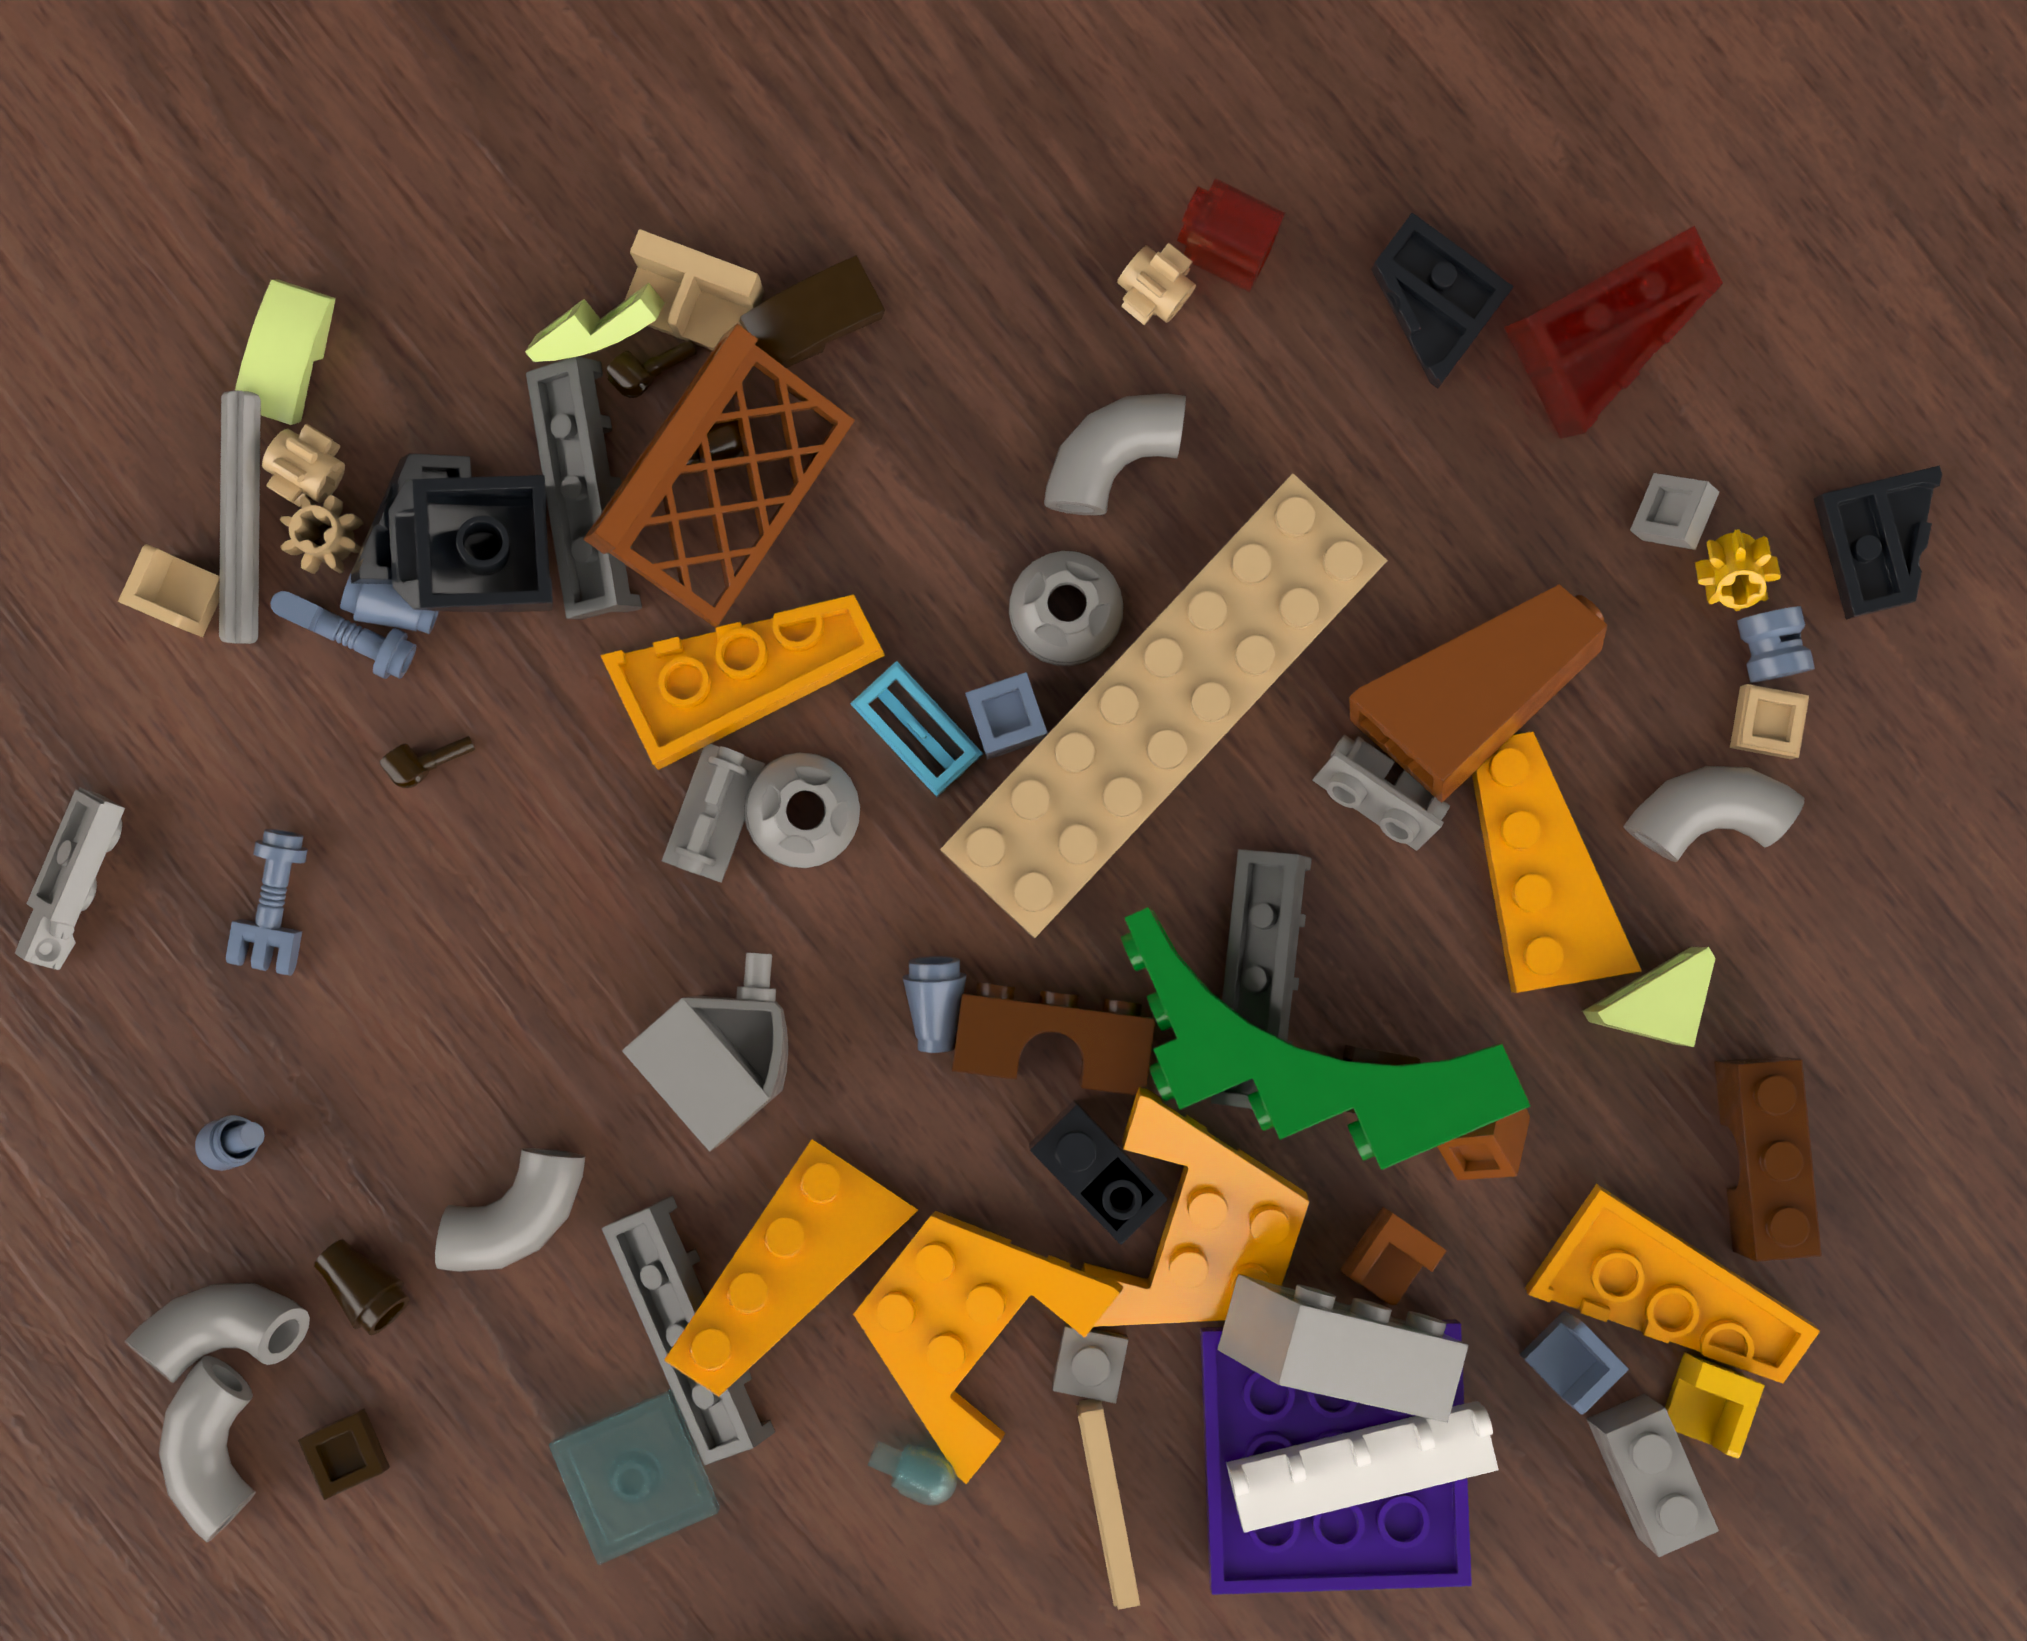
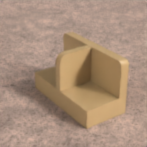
[625,229,764,350]

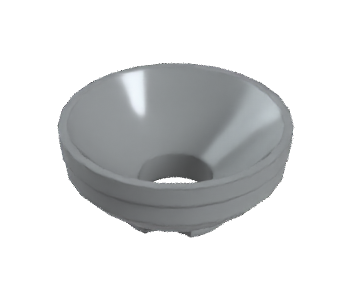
[1009,551,1123,666]
[744,752,860,868]

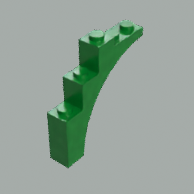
[1121,907,1531,1170]

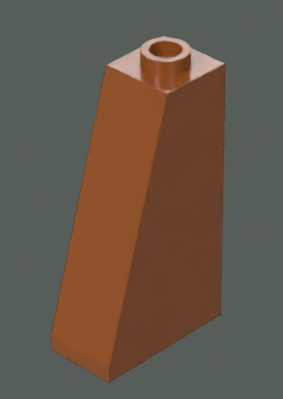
[1349,584,1608,803]

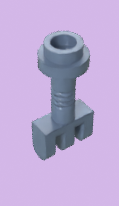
[270,591,417,679]
[226,829,308,976]

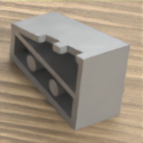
[1217,1274,1469,1423]

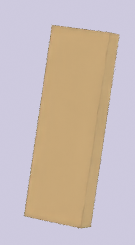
[1076,1399,1140,1610]

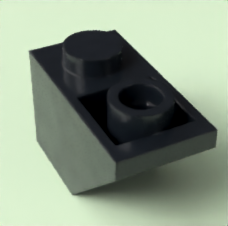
[1029,1100,1168,1245]

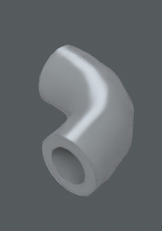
[1044,394,1186,515]
[1623,766,1805,862]
[435,1148,585,1272]
[125,1283,310,1383]
[159,1356,256,1543]

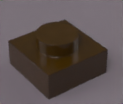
[298,1408,390,1500]

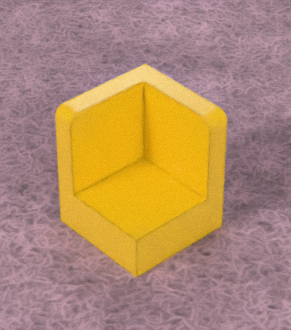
[1665,1352,1765,1459]

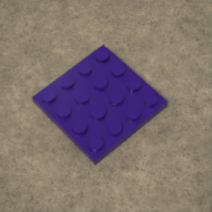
[1200,1319,1472,1595]

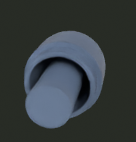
[195,1115,265,1171]

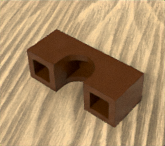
[952,982,1155,1095]
[1714,1056,1822,1262]

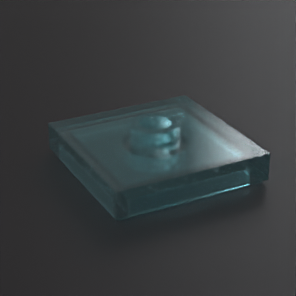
[549,1389,720,1565]

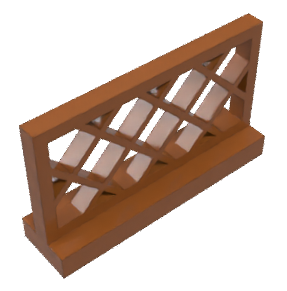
[583,323,855,627]

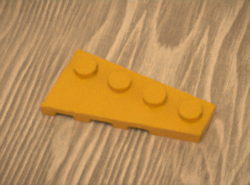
[600,595,885,770]
[1472,732,1642,993]

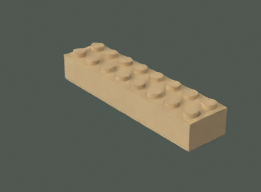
[940,474,1388,939]

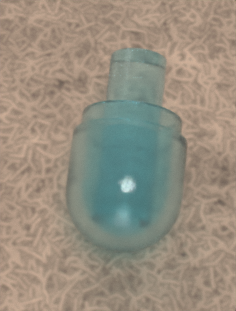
[868,1441,958,1506]

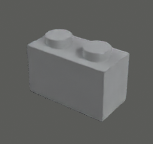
[1587,1394,1719,1557]

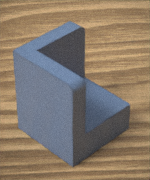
[965,672,1047,760]
[1519,1310,1629,1415]

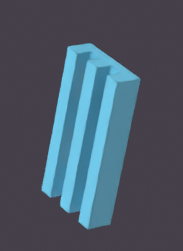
[850,661,983,797]

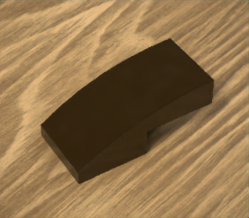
[739,255,885,368]

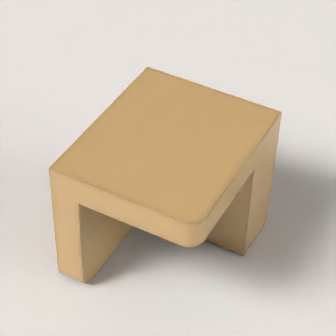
[118,544,220,637]

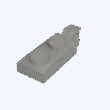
[15,787,125,970]

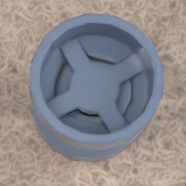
[1737,606,1815,683]

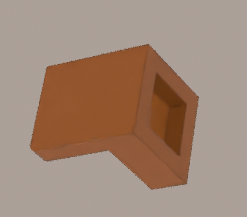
[1437,1109,1530,1180]
[1340,1207,1447,1305]

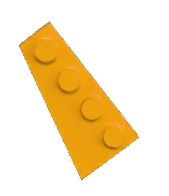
[664,1139,918,1397]
[1525,1184,1820,1384]

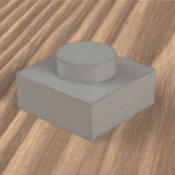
[1630,473,1719,550]
[1052,1323,1128,1404]

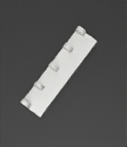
[1226,1401,1499,1533]

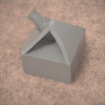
[622,953,788,1152]

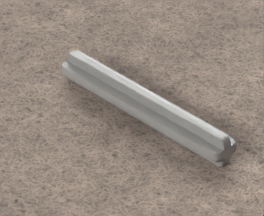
[219,390,261,644]

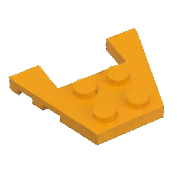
[1081,1087,1309,1327]
[853,1211,1123,1484]

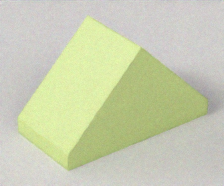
[1583,947,1716,1047]

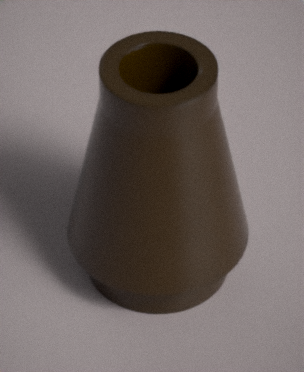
[314,1239,410,1336]

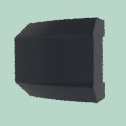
[388,475,553,612]

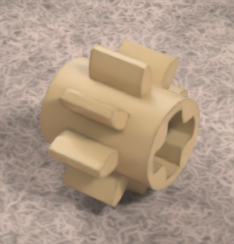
[1117,243,1196,325]
[262,424,345,508]
[280,495,363,574]

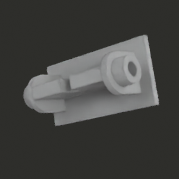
[1312,734,1450,851]
[662,744,765,883]

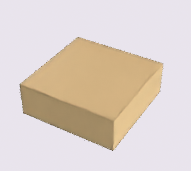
[1730,684,1809,759]

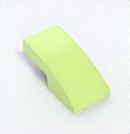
[235,279,336,425]
[525,283,665,362]

